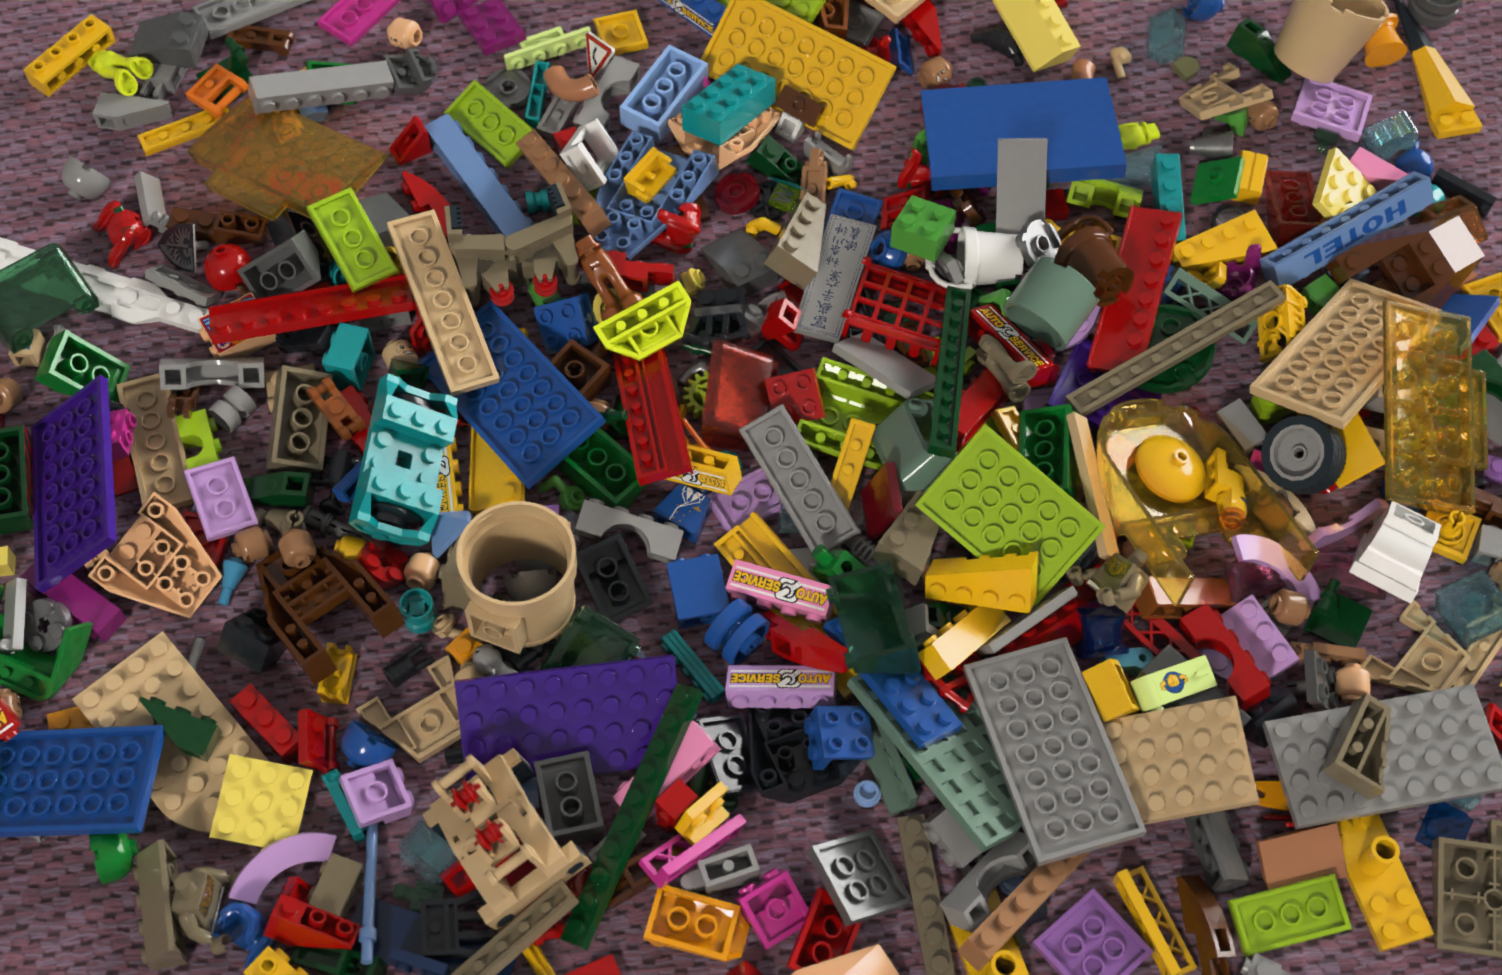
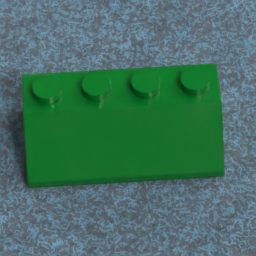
[1019,404,1077,500]
[555,428,646,509]

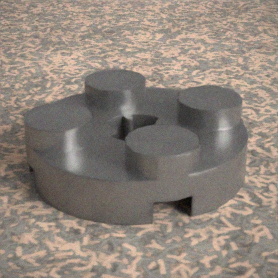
[486,68,531,111]
[1015,219,1061,268]
[24,598,73,652]

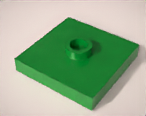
[1190,156,1245,205]

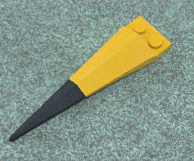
[1394,0,1483,139]

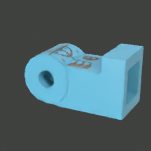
[1100,647,1154,676]

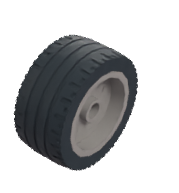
[1261,415,1347,494]

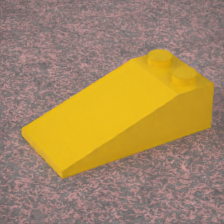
[1296,412,1386,489]

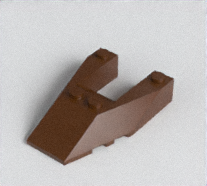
[1326,215,1485,309]
[256,541,405,685]

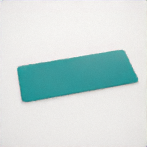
[769,177,808,192]

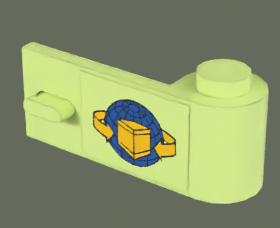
[1130,655,1218,713]

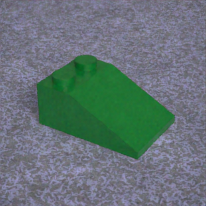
[34,330,131,402]

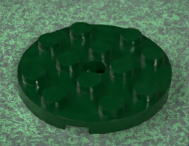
[1137,304,1215,394]

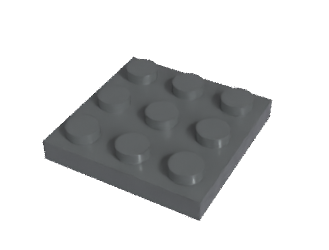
[806,829,913,926]

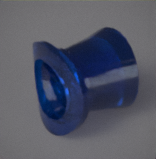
[1076,603,1129,658]

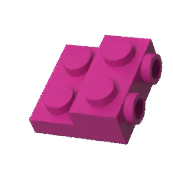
[110,408,137,460]
[734,868,809,950]

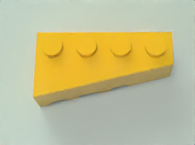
[925,552,1038,614]

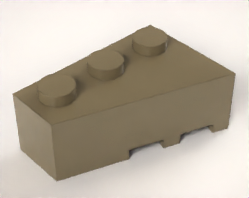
[439,519,482,613]
[1321,693,1391,800]

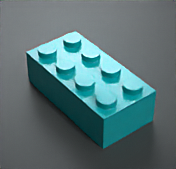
[682,64,775,146]

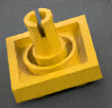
[1424,498,1482,564]

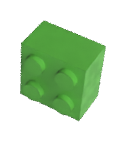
[890,195,956,262]

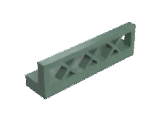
[1163,267,1258,345]
[865,713,918,817]

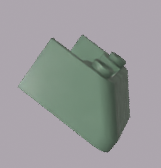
[872,398,958,491]

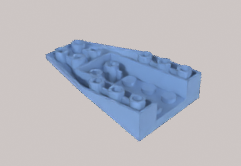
[593,130,719,261]

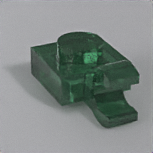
[393,880,446,912]

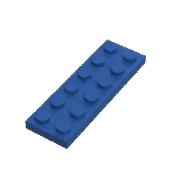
[822,606,963,749]

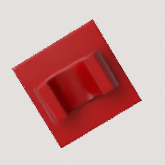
[277,876,312,904]

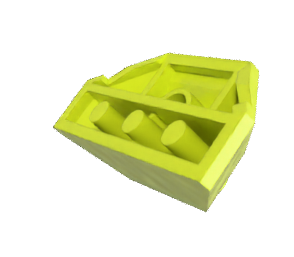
[593,280,692,361]

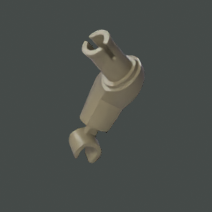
[254,508,306,535]

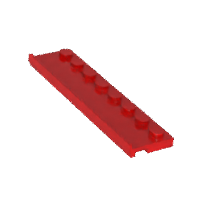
[1087,205,1182,373]
[208,274,414,345]
[612,347,694,486]

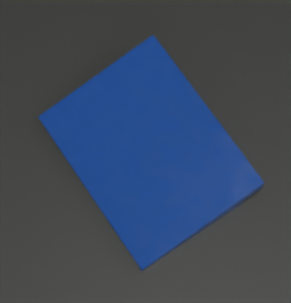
[921,77,1127,191]

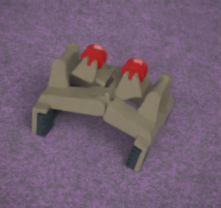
[444,182,580,307]

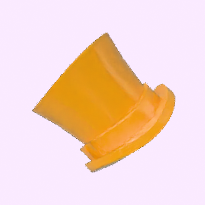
[1364,13,1407,68]

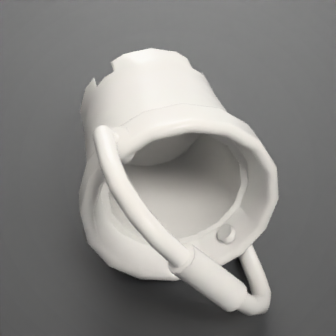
[925,226,1024,290]

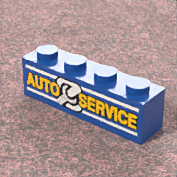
[658,0,727,37]

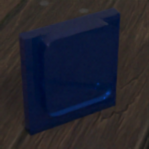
[1415,802,1474,849]

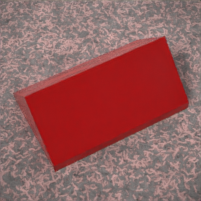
[786,887,862,974]

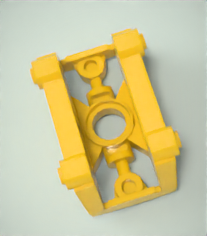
[1257,284,1308,363]

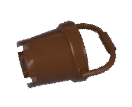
[1054,215,1134,307]

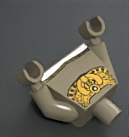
[1066,548,1149,614]
[171,866,240,955]

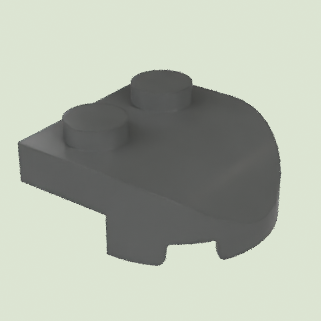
[382,48,437,95]

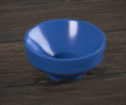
[869,230,907,271]

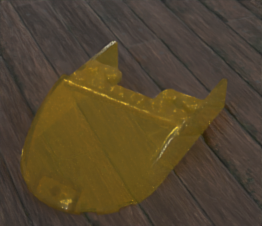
[1097,399,1319,606]

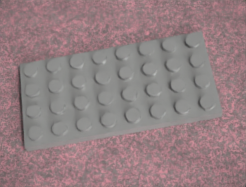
[963,637,1147,866]
[1262,684,1502,829]

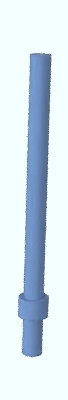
[359,822,379,965]

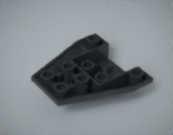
[748,708,862,804]

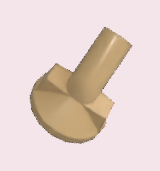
[1110,47,1132,80]
[432,614,463,639]

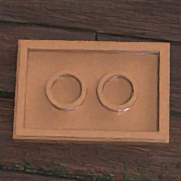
[1255,822,1348,891]

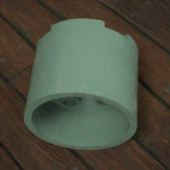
[1003,256,1100,351]

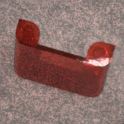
[702,339,778,452]

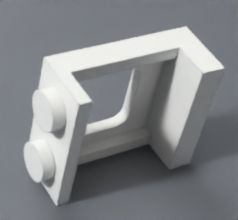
[560,118,619,192]

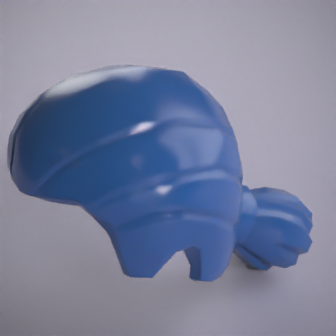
[1394,135,1434,177]

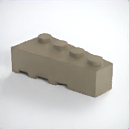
[763,192,826,291]
[872,491,940,586]

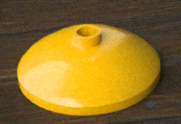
[1135,435,1207,503]

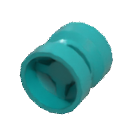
[525,188,552,215]

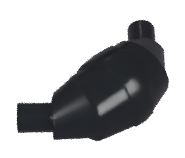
[970,27,1023,67]

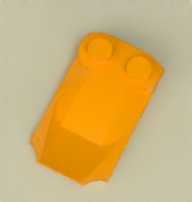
[643,885,750,962]

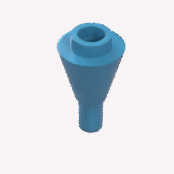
[218,557,249,606]

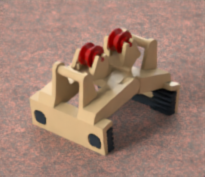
[422,748,591,932]

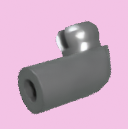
[677,359,712,388]

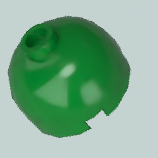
[89,833,139,885]

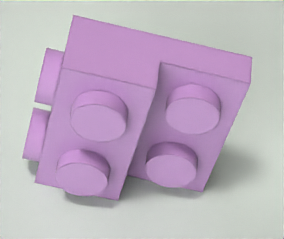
[339,759,415,829]

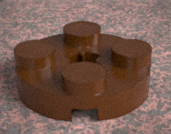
[949,189,986,227]

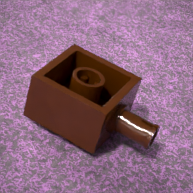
[550,339,612,402]

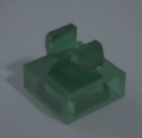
[1312,128,1340,155]

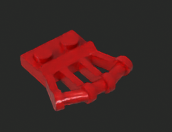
[914,652,983,714]

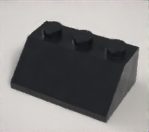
[266,207,334,279]

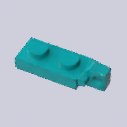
[322,768,367,844]

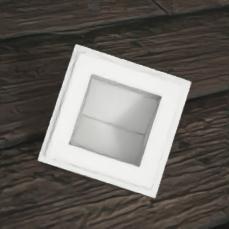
[774,111,805,143]

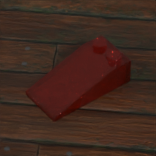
[1264,170,1325,248]

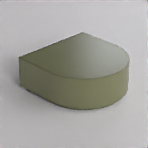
[1171,56,1199,83]

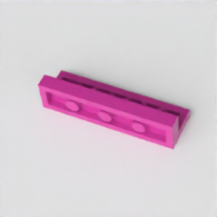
[638,814,747,889]

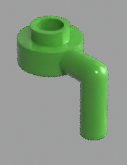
[538,475,586,513]

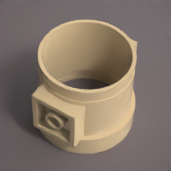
[456,501,577,654]

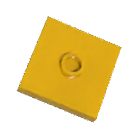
[593,9,649,56]

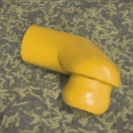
[826,174,857,191]
[745,217,781,238]

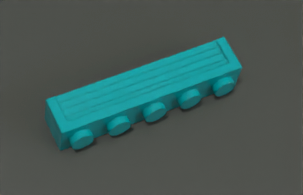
[525,61,550,128]
[661,629,725,704]

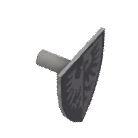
[158,223,209,273]

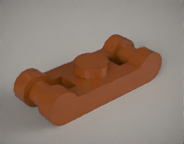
[306,376,367,442]

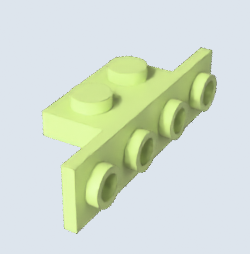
[504,26,591,71]

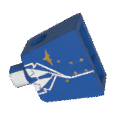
[653,484,711,544]

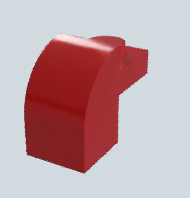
[761,298,803,352]

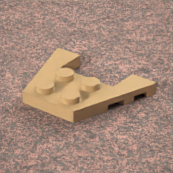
[1179,62,1274,121]
[1361,600,1471,694]
[356,655,461,763]

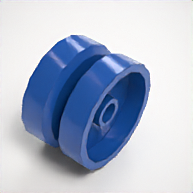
[704,598,771,665]

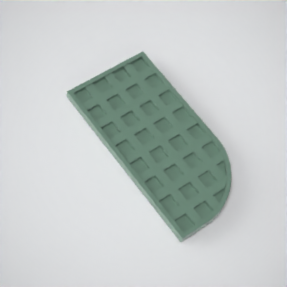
[846,647,1022,852]

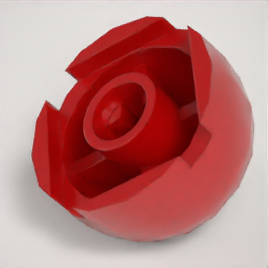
[203,244,252,291]

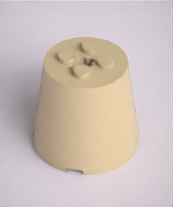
[1274,0,1389,83]

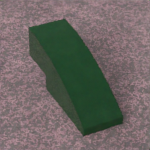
[290,946,388,975]

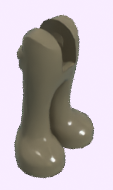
[976,334,1038,403]

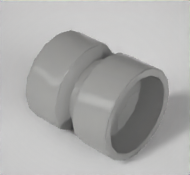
[208,385,257,433]

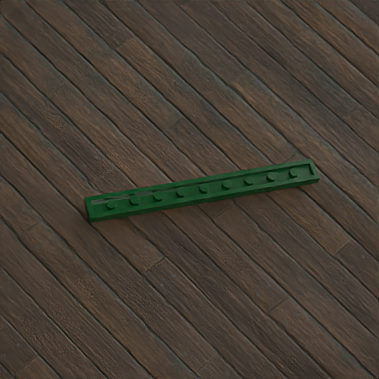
[927,286,971,459]
[560,683,704,951]

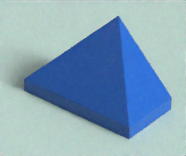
[889,27,914,74]

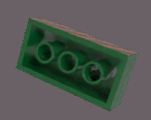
[0,425,34,535]

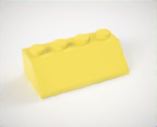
[992,0,1080,73]

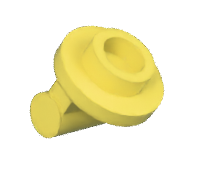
[680,268,706,297]

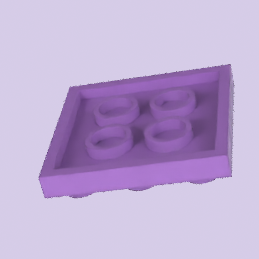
[1031,888,1154,975]

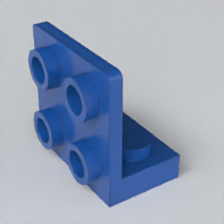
[533,292,600,355]

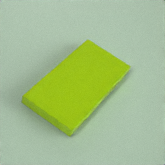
[444,79,533,169]
[306,187,398,293]
[1227,873,1352,957]

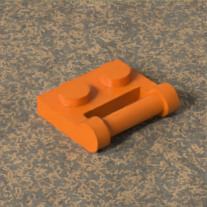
[185,63,248,119]

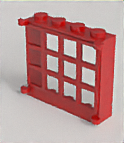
[841,256,946,368]

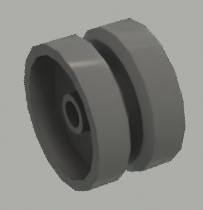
[1407,0,1463,28]

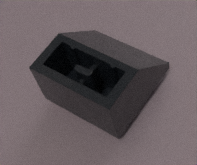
[216,607,287,674]
[1243,684,1302,748]

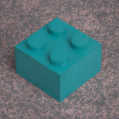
[322,323,376,392]

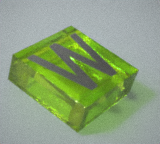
[769,182,800,213]

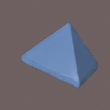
[431,510,471,559]

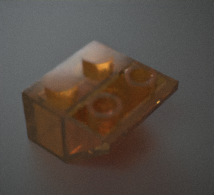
[1419,195,1488,243]

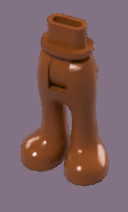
[575,234,643,321]

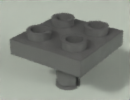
[1286,649,1339,712]

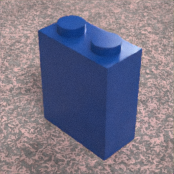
[667,553,729,630]

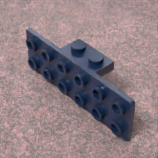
[351,895,518,975]

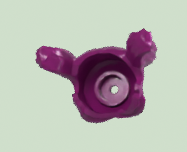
[1217,244,1262,301]

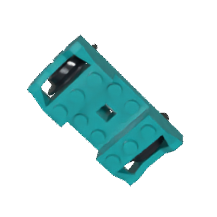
[346,373,458,546]

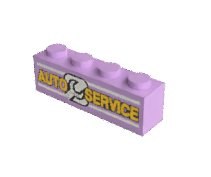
[725,665,837,709]

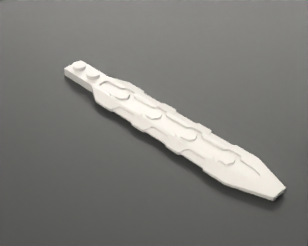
[0,237,209,334]

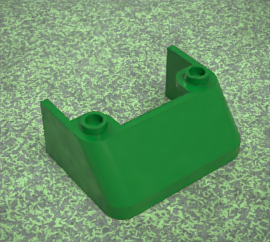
[0,585,93,701]

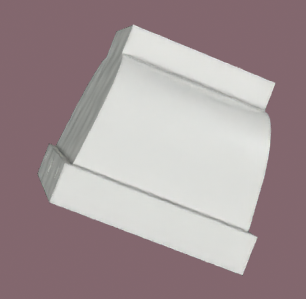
[1349,501,1441,604]

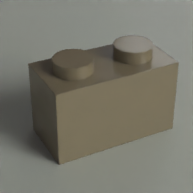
[307,853,365,919]

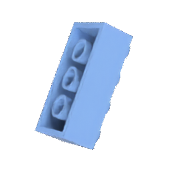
[620,45,708,144]

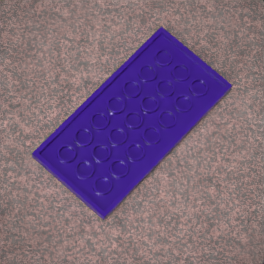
[31,375,117,593]
[454,654,677,782]

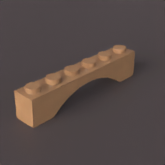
[516,129,612,238]
[957,851,1091,972]

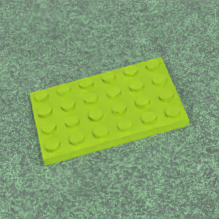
[914,423,1106,607]

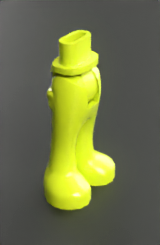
[88,50,154,96]
[1118,121,1160,150]

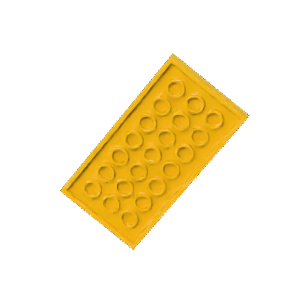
[700,0,897,151]

